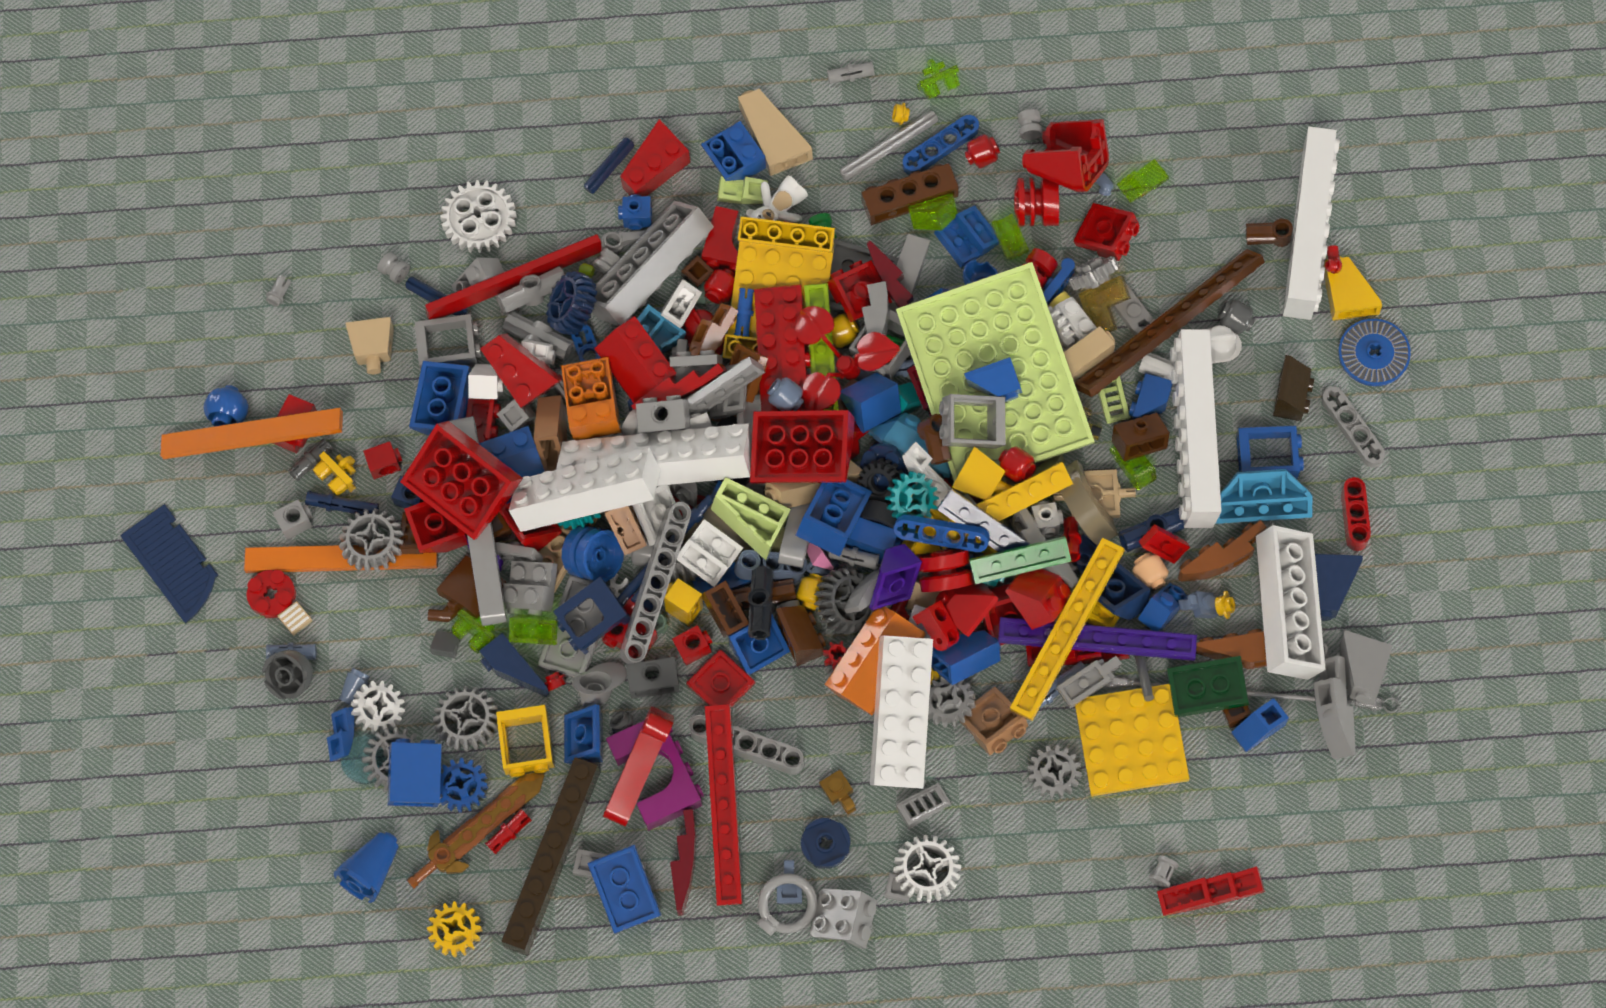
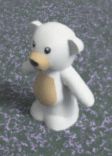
[746,175,808,223]

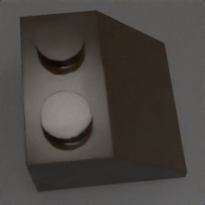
[1273,355,1314,422]

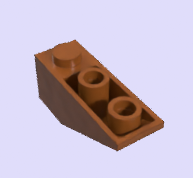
[1196,629,1267,669]

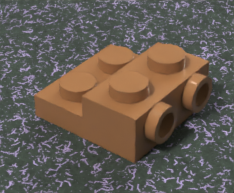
[959,687,1028,755]

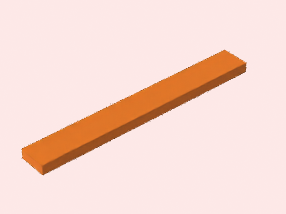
[160,408,343,459]
[244,545,438,573]

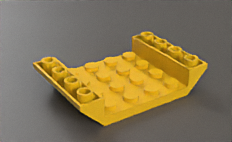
[723,217,835,369]

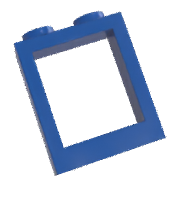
[1236,426,1304,479]

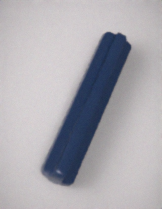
[584,137,634,194]
[405,276,468,316]

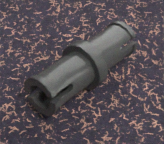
[288,439,333,481]

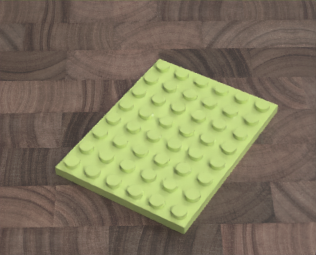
[896,262,1095,482]

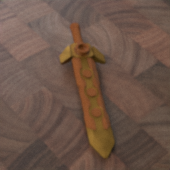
[406,773,545,889]

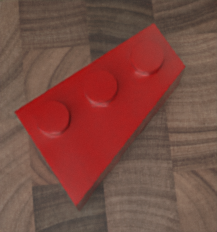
[620,119,691,196]
[480,333,563,408]

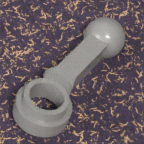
[601,230,647,254]

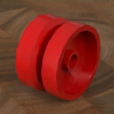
[918,549,974,592]

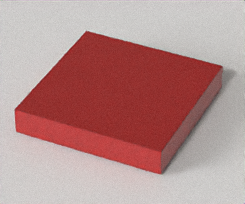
[686,649,756,707]

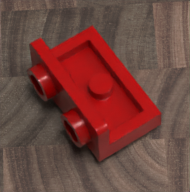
[466,398,501,443]

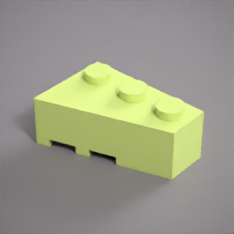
[711,477,791,560]

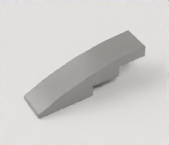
[889,234,931,313]

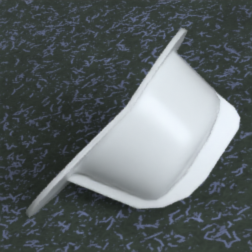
[1202,325,1242,364]

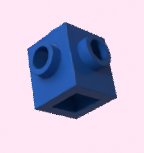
[618,194,652,230]

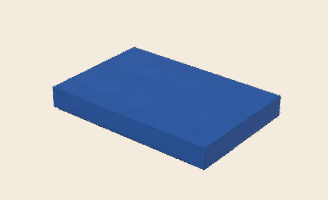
[587,845,662,934]

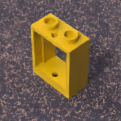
[496,705,555,777]

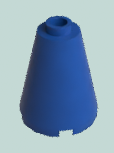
[334,832,399,903]

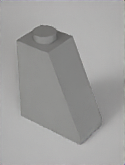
[1339,630,1393,705]

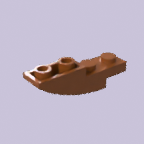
[688,303,738,356]
[1178,520,1267,582]

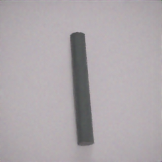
[1134,655,1154,701]

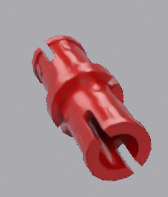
[1062,517,1081,562]
[485,809,532,855]

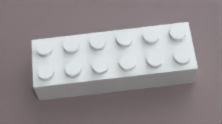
[509,447,660,532]
[1256,525,1326,680]
[870,635,933,789]

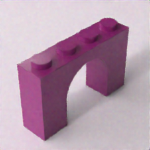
[606,720,704,831]

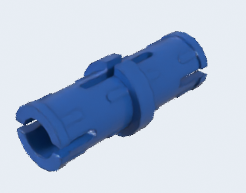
[734,288,754,337]

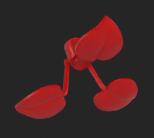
[795,306,900,411]

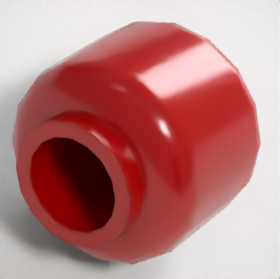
[965,134,1001,169]
[704,269,735,304]
[999,446,1036,482]

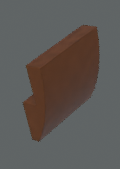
[436,556,507,618]

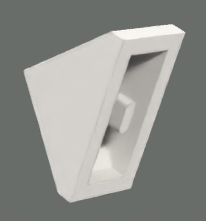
[661,279,702,328]

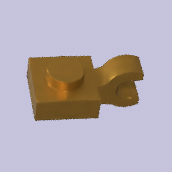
[819,770,856,815]

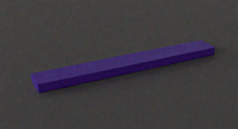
[998,617,1197,661]

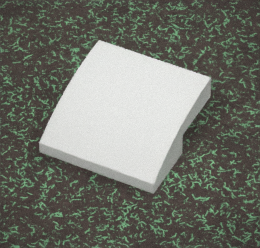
[677,519,743,587]

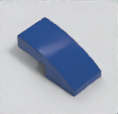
[327,707,354,761]

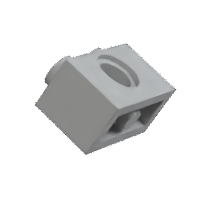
[636,395,691,433]

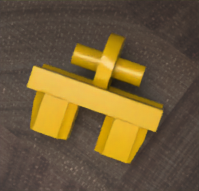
[313,451,356,496]

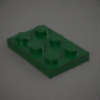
[1167,656,1249,717]

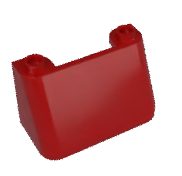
[1022,119,1109,192]

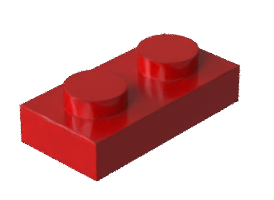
[1139,525,1190,564]

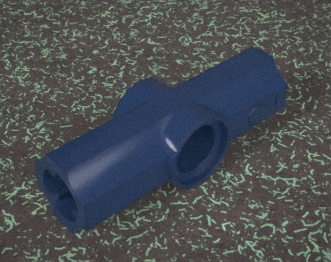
[1118,507,1185,552]

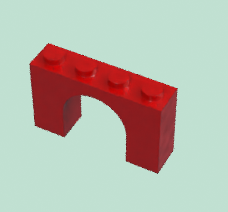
[701,206,791,274]

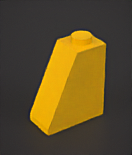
[1323,256,1382,321]

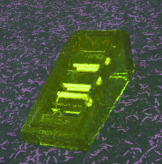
[1109,446,1157,490]

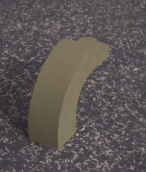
[1060,460,1118,546]

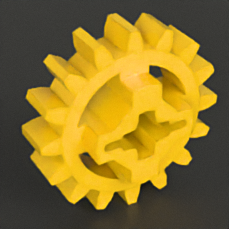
[427,901,483,957]

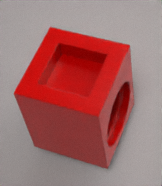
[363,441,402,480]
[672,625,713,666]

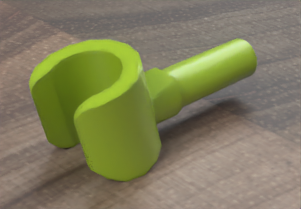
[578,263,595,278]

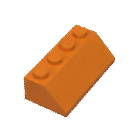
[824,607,926,716]

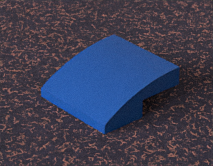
[934,205,1002,268]

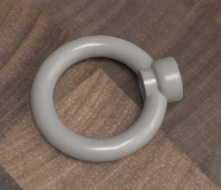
[756,874,817,936]

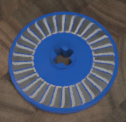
[1338,318,1411,386]

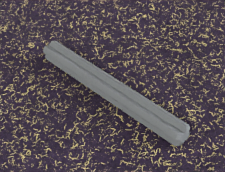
[840,111,938,180]

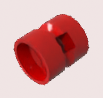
[1021,248,1058,289]

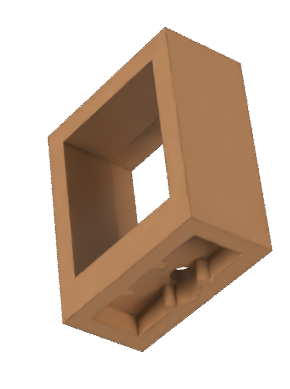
[604,505,647,555]

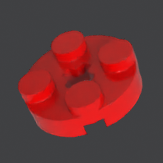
[246,569,296,619]

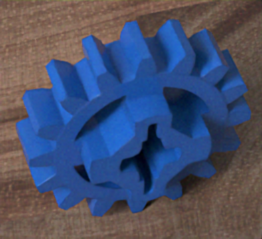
[440,758,488,813]

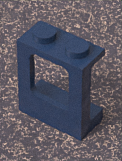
[553,577,631,655]

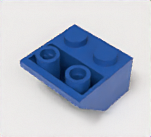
[701,121,766,181]

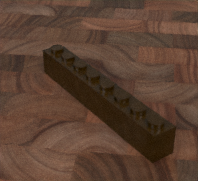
[501,757,600,956]

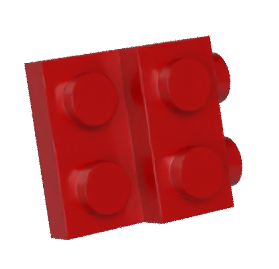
[1073,203,1140,261]
[826,260,892,322]

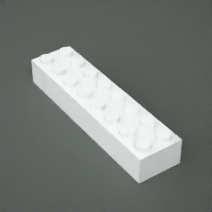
[1283,126,1340,320]
[1170,329,1221,528]
[556,424,752,486]

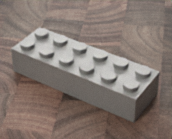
[592,201,714,326]

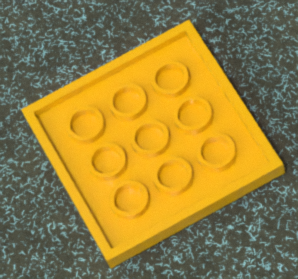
[1075,684,1189,797]

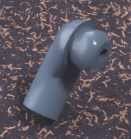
[1095,173,1114,196]
[807,558,838,577]

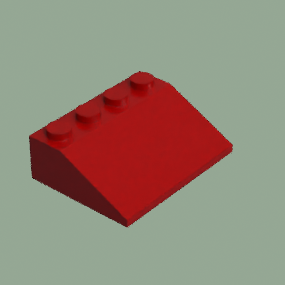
[750,410,855,483]
[400,421,523,540]

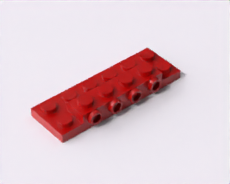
[754,285,811,411]

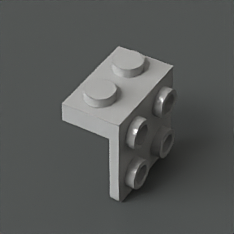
[670,350,724,404]
[810,888,877,949]

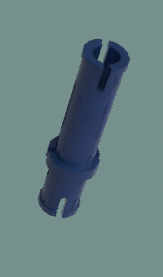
[305,490,379,515]

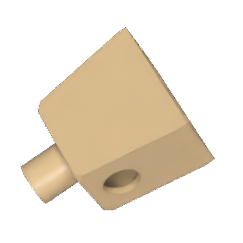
[346,317,394,375]

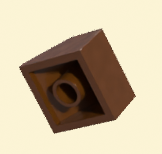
[776,605,826,666]

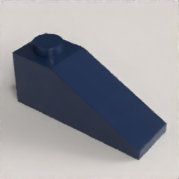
[479,633,549,697]

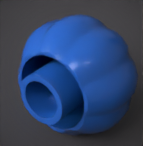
[203,385,249,427]

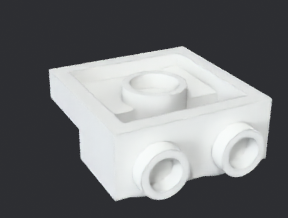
[632,485,682,546]

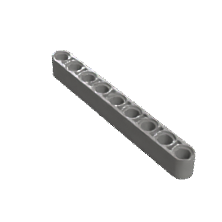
[450,416,507,626]

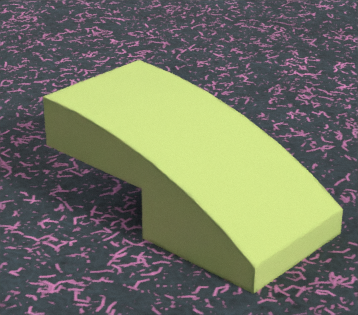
[717,176,768,204]

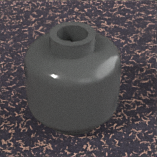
[1218,299,1255,335]

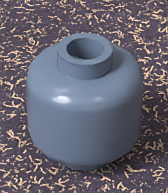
[767,377,804,411]

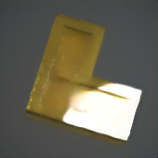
[1078,276,1131,332]

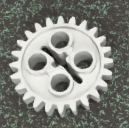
[440,180,517,253]

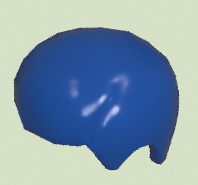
[963,259,998,285]

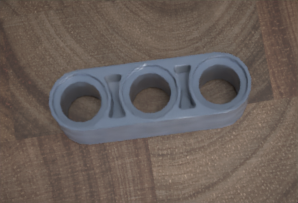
[734,550,808,584]

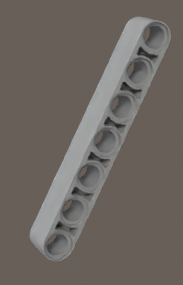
[620,502,691,664]

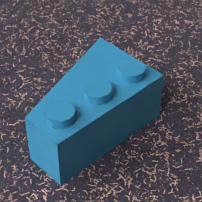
[637,304,686,354]

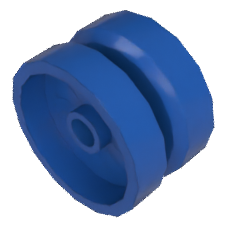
[561,525,624,582]

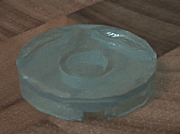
[341,735,389,785]

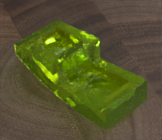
[1116,159,1169,203]

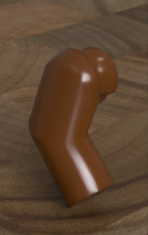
[428,600,461,622]

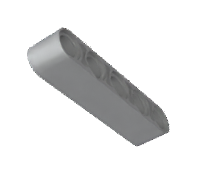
[778,503,810,568]
[689,715,804,775]

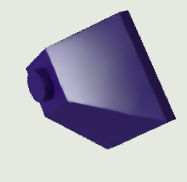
[869,544,922,610]

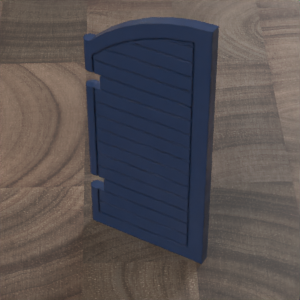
[120,504,218,624]

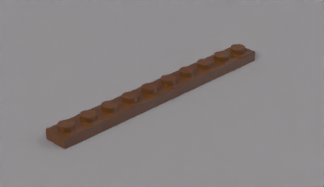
[1074,249,1265,397]

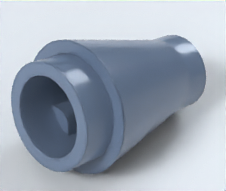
[339,668,370,705]

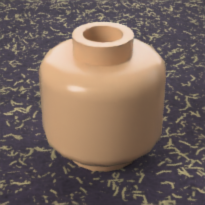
[1132,553,1169,590]

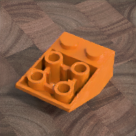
[561,357,621,440]

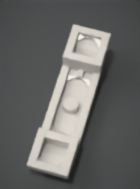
[902,442,977,507]

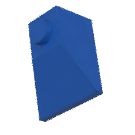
[964,357,1022,402]

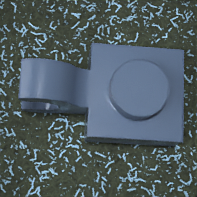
[1179,591,1218,619]
[777,860,802,904]

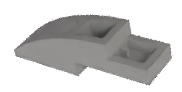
[1010,508,1078,592]
[1314,655,1356,759]

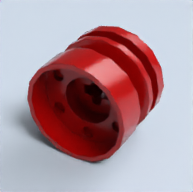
[1014,177,1059,227]

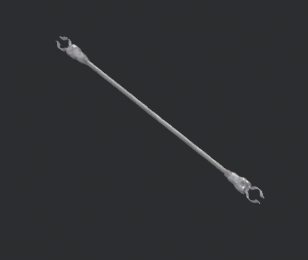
[1104,674,1402,713]

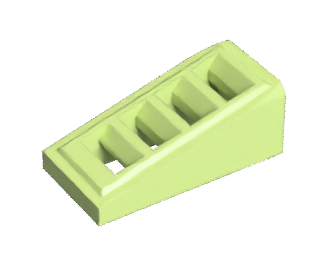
[1098,376,1130,424]

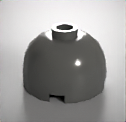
[262,649,313,699]

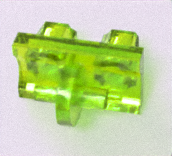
[916,58,960,100]
[991,214,1029,260]
[451,609,495,654]

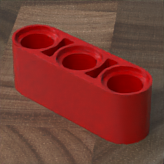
[1341,477,1371,551]

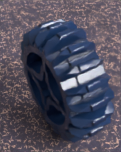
[546,271,597,335]

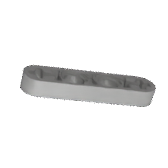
[1322,387,1385,468]

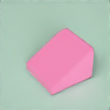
[807,543,834,570]

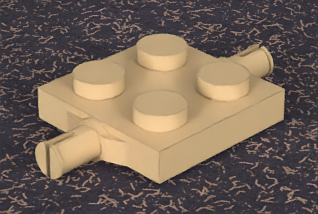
[1053,469,1136,518]

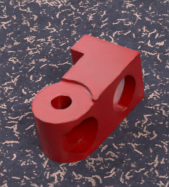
[913,600,959,651]

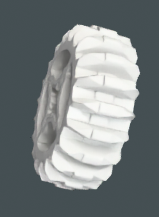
[893,835,961,903]

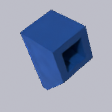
[1129,373,1173,420]
[1138,583,1188,631]
[1231,698,1289,752]

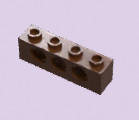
[861,163,959,226]

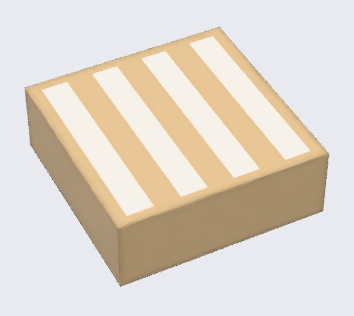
[278,601,312,636]

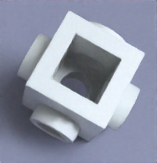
[1031,501,1064,538]

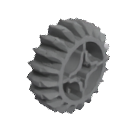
[339,508,404,573]
[433,685,498,752]
[362,727,421,793]

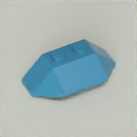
[868,413,952,479]
[1215,469,1312,524]

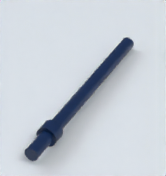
[617,494,714,606]

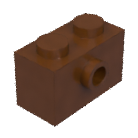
[1112,413,1170,461]
[702,581,749,638]

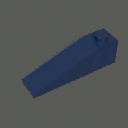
[1074,534,1150,620]

